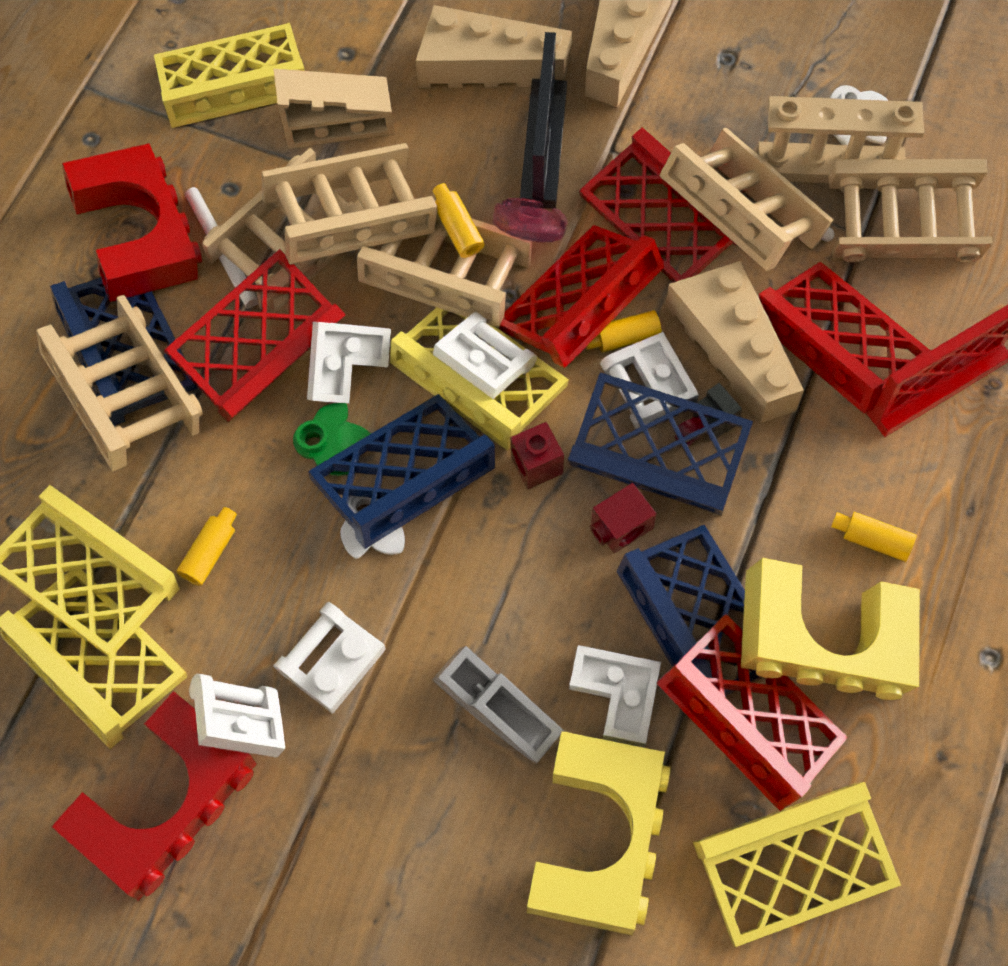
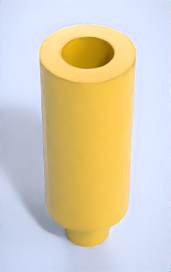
[432,183,485,258]
[585,310,662,352]
[176,507,237,586]
[831,511,917,562]

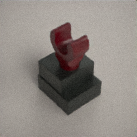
[674,383,742,446]

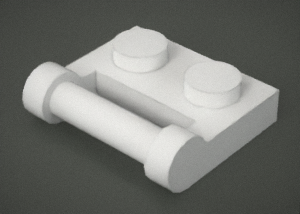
[433,312,537,399]
[600,332,699,429]
[273,602,386,714]
[189,674,285,757]

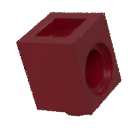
[510,421,564,489]
[590,482,657,554]

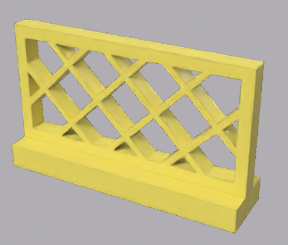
[154,23,305,128]
[390,307,569,451]
[0,485,180,658]
[0,570,187,749]
[693,782,901,947]

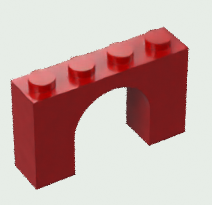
[62,143,202,302]
[51,691,257,901]

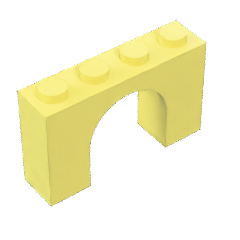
[741,558,920,700]
[527,731,671,935]

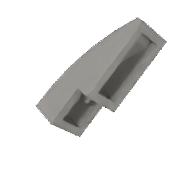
[432,646,564,763]

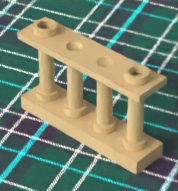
[757,96,924,183]
[659,128,834,271]
[262,143,437,264]
[202,148,364,313]
[828,159,993,262]
[357,193,533,328]
[36,295,203,472]

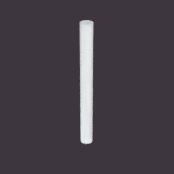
[185,187,258,309]

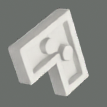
[307,322,391,403]
[569,645,661,748]

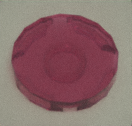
[492,198,568,242]

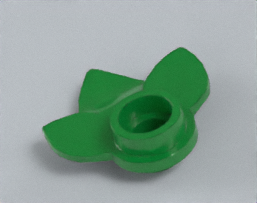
[293,403,371,476]

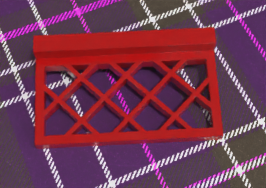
[579,127,737,282]
[497,225,665,368]
[164,249,346,422]
[758,261,931,414]
[866,305,1008,437]
[656,614,848,811]

